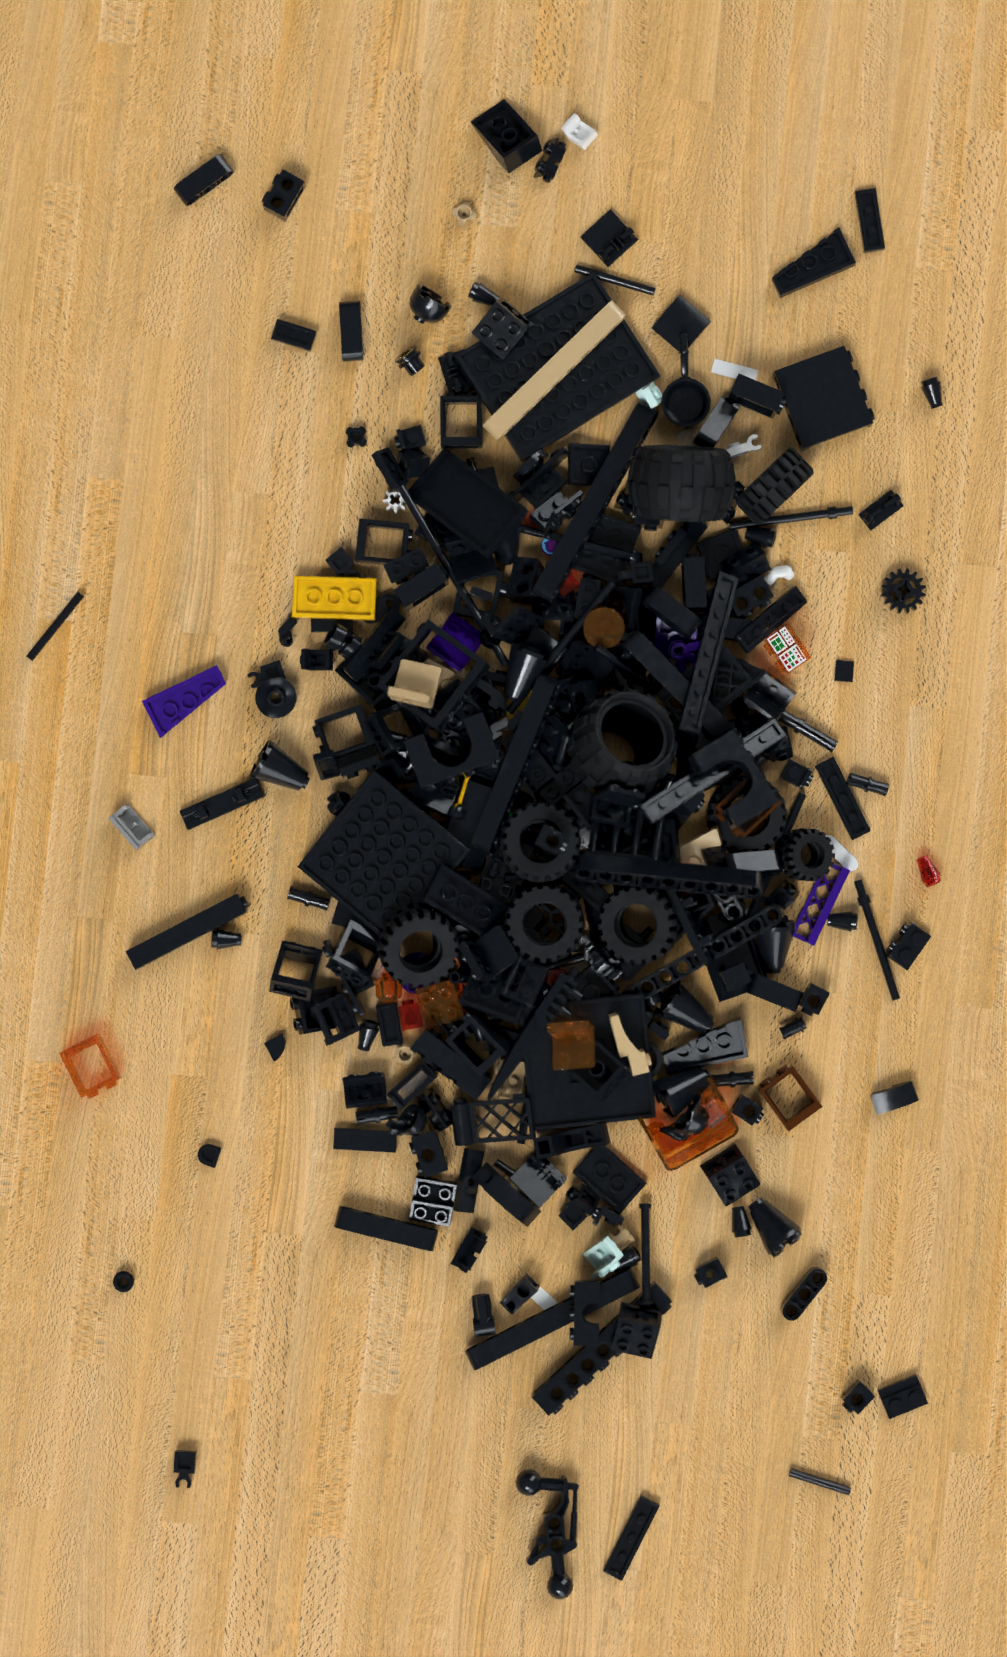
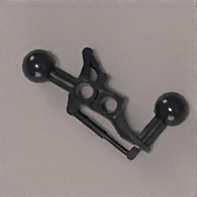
[515,1469,579,1600]

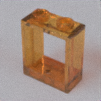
[59,1034,121,1099]

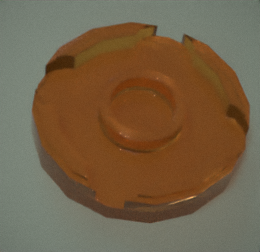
[583,607,625,649]

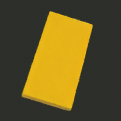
[292,576,377,621]

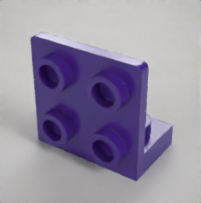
[426,612,481,671]

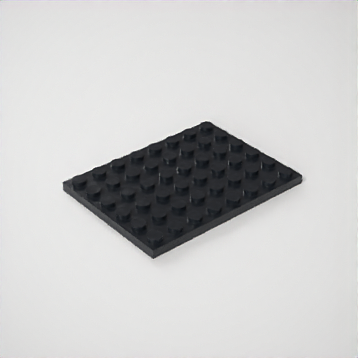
[455,272,661,462]

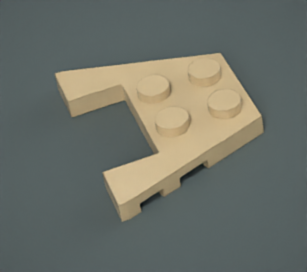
[668,825,723,895]

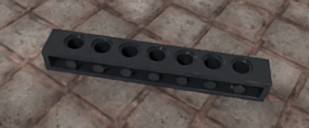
[531,1281,672,1416]

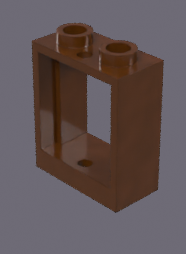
[714,778,781,838]
[757,1065,822,1131]

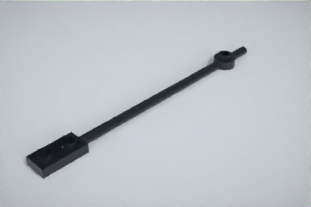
[371,447,508,667]

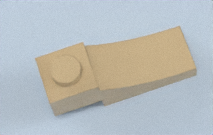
[608,1012,652,1076]

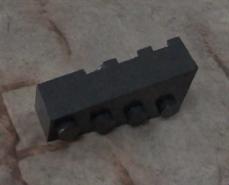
[410,1028,492,1100]

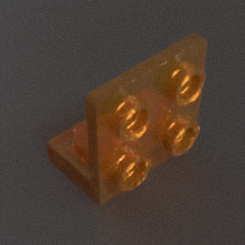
[415,978,468,1028]
[547,1020,595,1070]

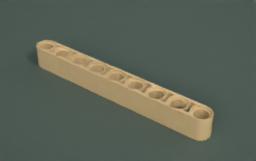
[483,300,627,441]

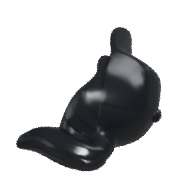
[659,1094,710,1141]

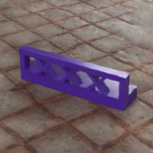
[793,864,850,946]

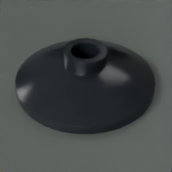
[255,677,297,718]

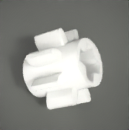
[382,490,405,514]

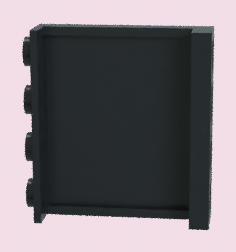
[773,346,875,452]

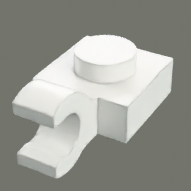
[726,434,761,460]

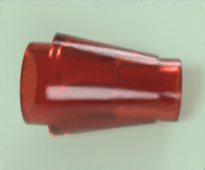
[916,855,942,888]

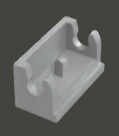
[109,804,155,850]

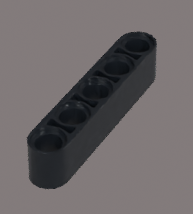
[334,1206,438,1251]

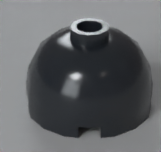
[409,284,451,324]

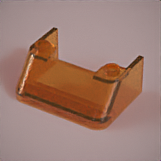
[638,1077,739,1171]

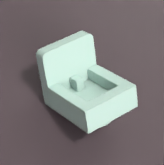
[636,381,662,409]

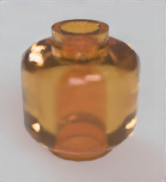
[375,973,403,1003]

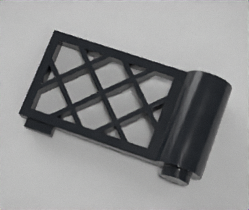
[450,1093,536,1146]

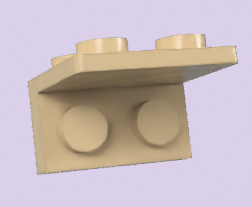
[387,659,442,709]

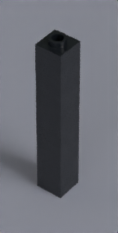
[126,894,249,970]

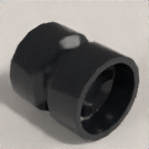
[323,622,363,660]

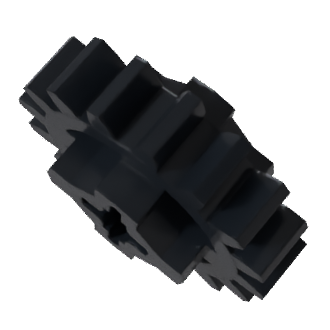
[880,569,926,614]
[585,939,623,981]

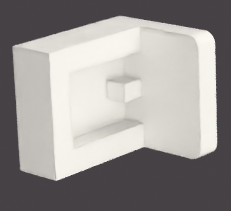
[562,113,598,150]

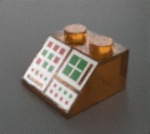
[763,623,811,675]

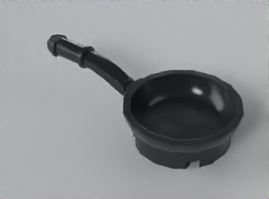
[661,332,711,427]

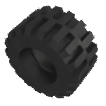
[777,828,835,881]

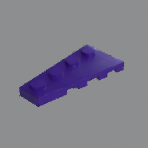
[142,665,226,738]

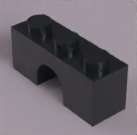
[570,1280,600,1346]

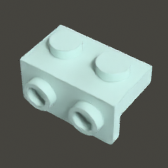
[583,1236,624,1280]

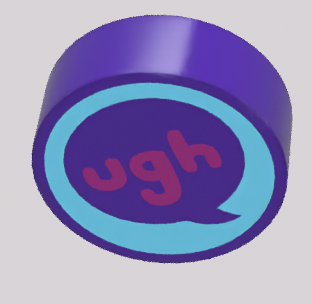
[541,538,559,556]

